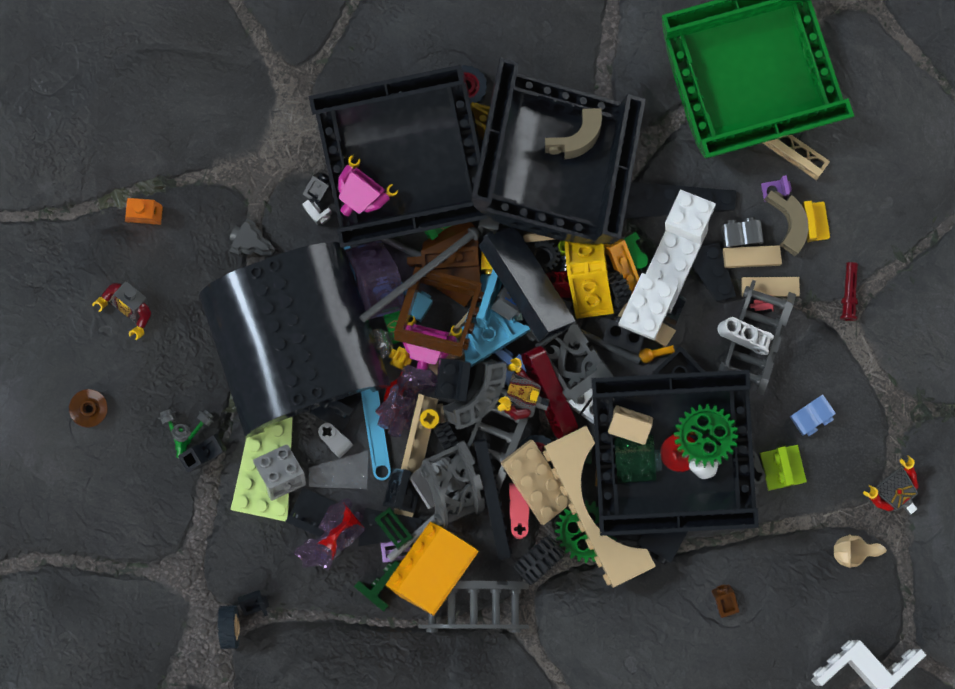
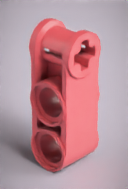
[509,483,529,539]

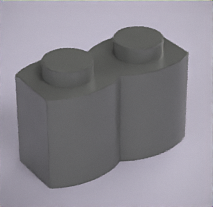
[721,217,764,248]

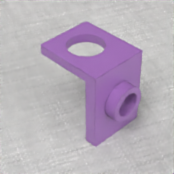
[761,175,792,202]

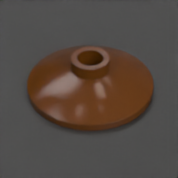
[69,389,108,428]

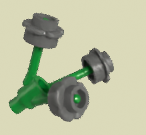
[158,409,214,458]

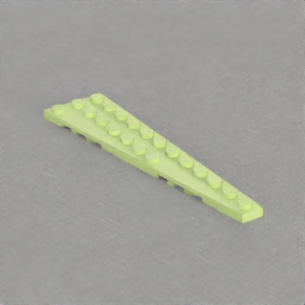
[231,417,293,521]

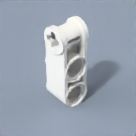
[717,317,774,355]

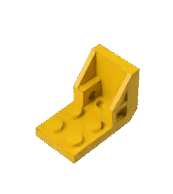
[565,241,614,319]

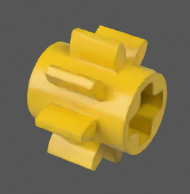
[388,346,412,370]

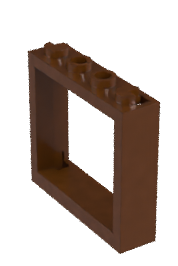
[394,266,485,357]

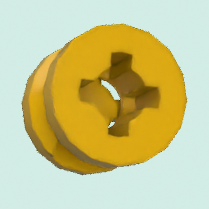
[420,409,440,429]

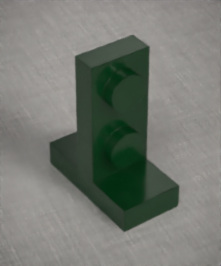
[354,561,400,612]

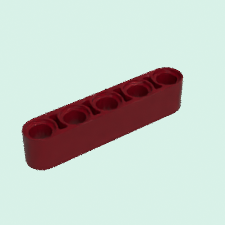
[522,346,578,439]

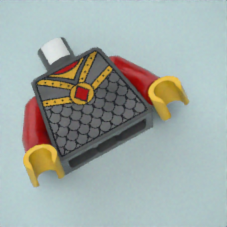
[863,455,918,515]

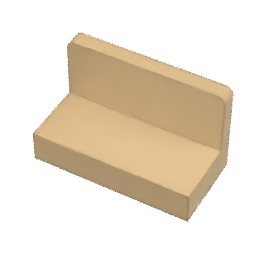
[608,405,653,445]

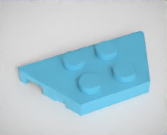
[462,311,530,367]

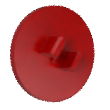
[660,435,696,472]

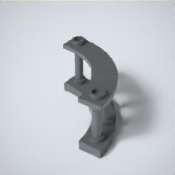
[718,280,796,395]
[459,388,529,491]
[418,581,529,633]

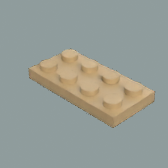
[500,439,571,525]

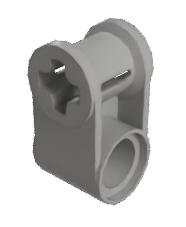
[318,423,353,458]

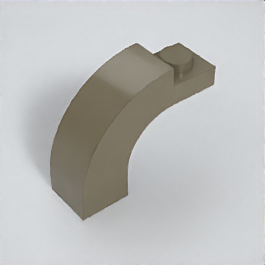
[545,108,602,159]
[764,191,808,256]

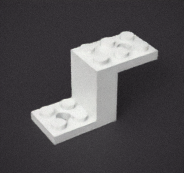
[811,640,926,689]

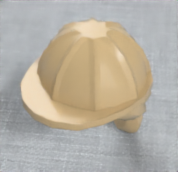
[834,535,887,568]

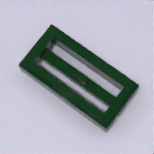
[375,507,413,550]

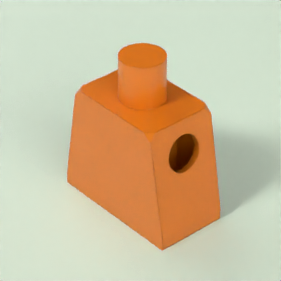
[125,198,163,225]

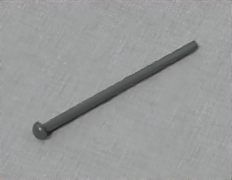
[360,227,480,322]

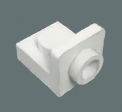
[302,200,332,225]

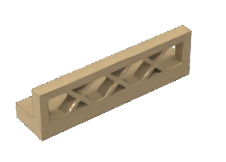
[763,135,830,181]
[401,394,439,473]

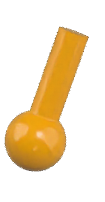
[639,345,675,363]

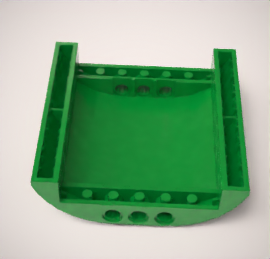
[662,0,854,159]

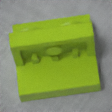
[759,445,807,491]

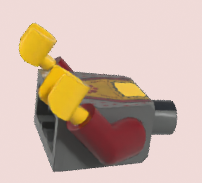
[92,281,151,340]
[498,358,549,420]

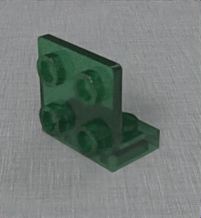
[614,436,656,483]

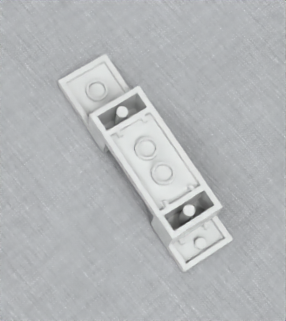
[618,190,716,340]

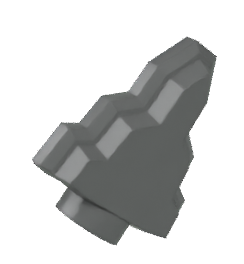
[230,218,275,256]

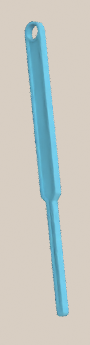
[344,246,391,481]

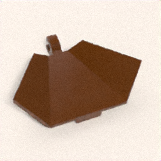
[407,222,481,307]

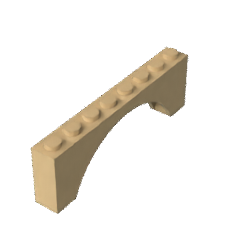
[542,426,656,588]

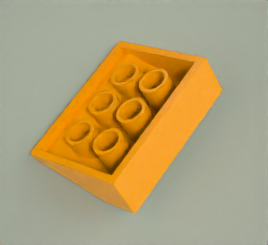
[386,522,479,616]

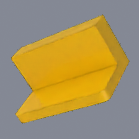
[802,201,830,242]

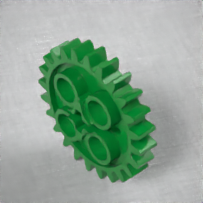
[674,404,738,468]
[555,500,617,563]

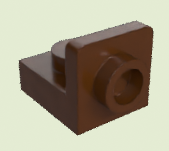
[711,584,739,618]

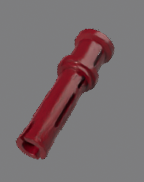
[840,262,858,321]

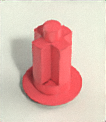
[750,295,774,312]

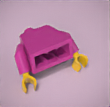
[338,155,398,216]
[403,316,462,372]

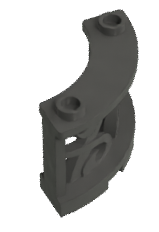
[535,322,613,404]
[443,359,507,429]
[420,441,485,529]

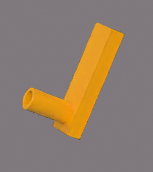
[604,239,639,295]

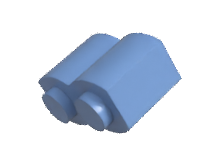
[790,395,836,436]

